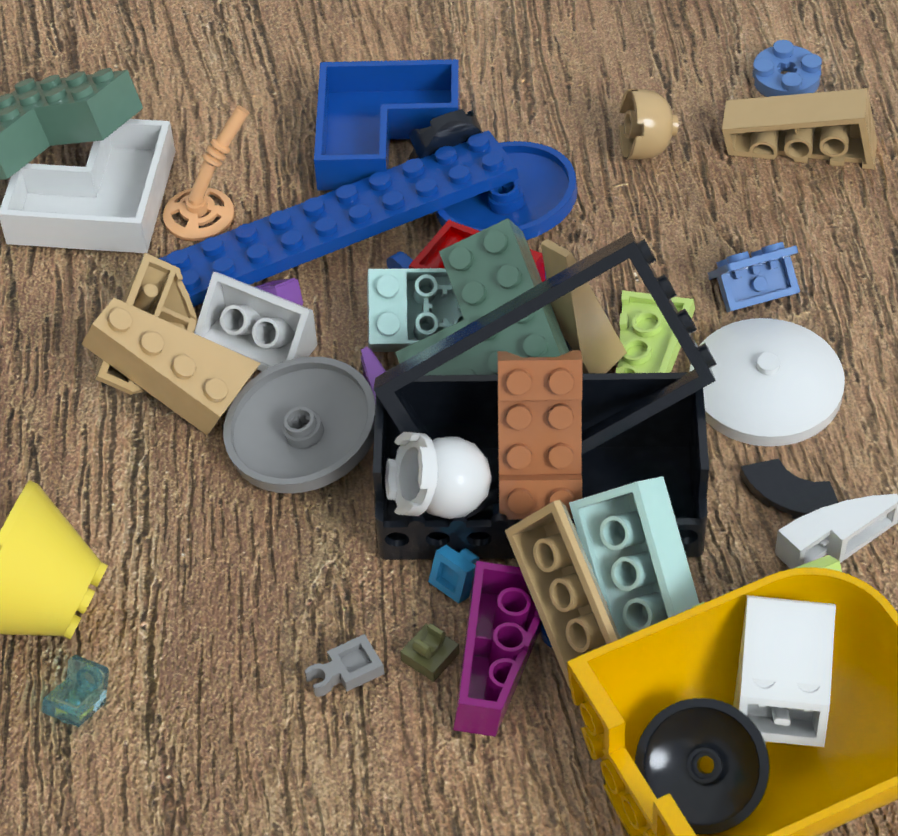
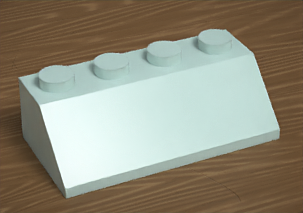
[569,476,700,638]

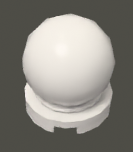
[385,432,492,519]

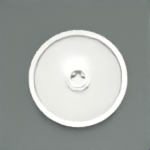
[689,318,845,447]

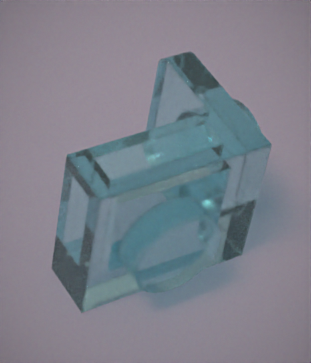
[42,655,109,727]

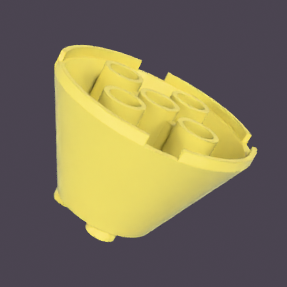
[0,480,108,640]

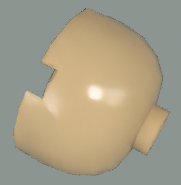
[618,89,679,160]

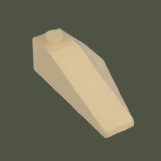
[541,238,627,374]

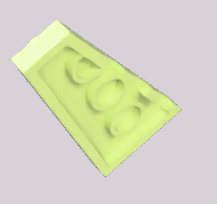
[616,290,695,373]

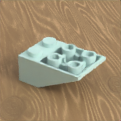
[367,268,464,352]

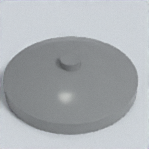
[223,357,376,494]

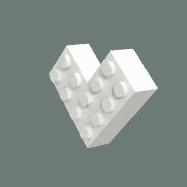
[0,119,176,253]

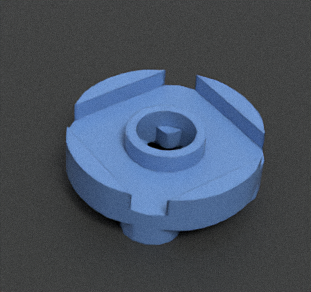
[752,40,822,97]

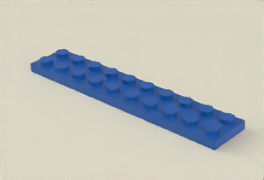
[159,130,519,307]

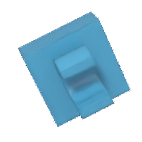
[428,545,479,604]

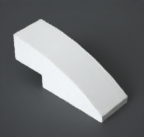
[775,494,898,569]

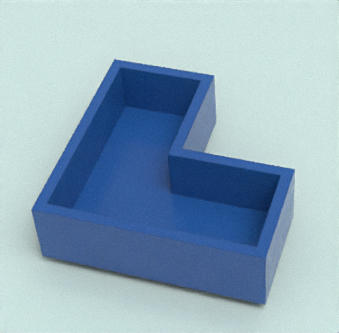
[314,59,460,191]

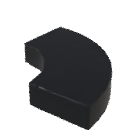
[740,458,839,519]

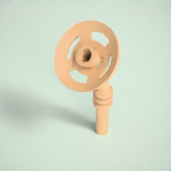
[163,105,249,241]

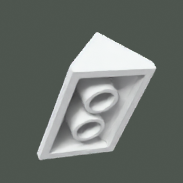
[194,272,317,372]

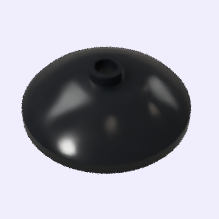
[635,698,770,834]

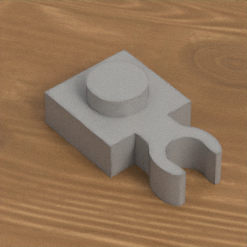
[305,634,384,697]

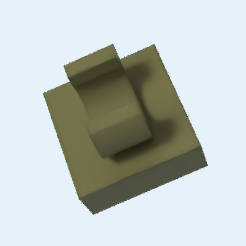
[400,623,460,682]

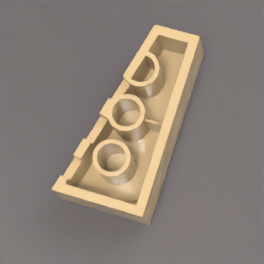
[722,88,877,170]
[82,298,260,436]

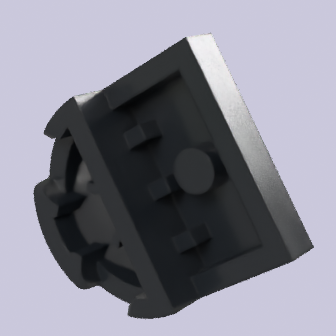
[408,109,483,160]

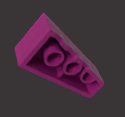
[453,561,542,737]

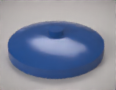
[436,141,578,240]

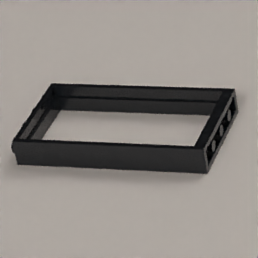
[374,232,717,519]

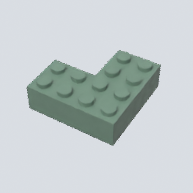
[0,68,143,180]
[395,218,569,375]

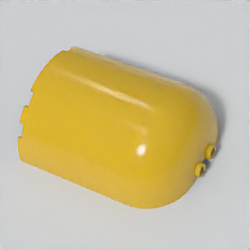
[567,567,898,836]

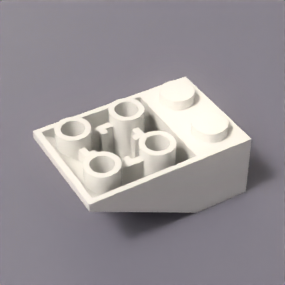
[733,595,836,747]

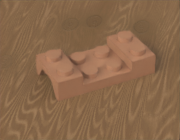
[497,350,582,520]

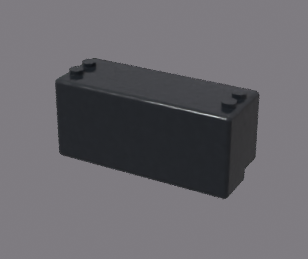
[373,372,709,560]

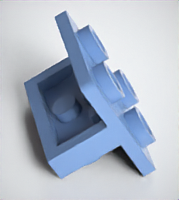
[708,242,800,313]

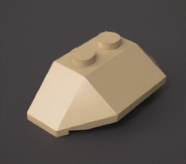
[95,253,198,395]

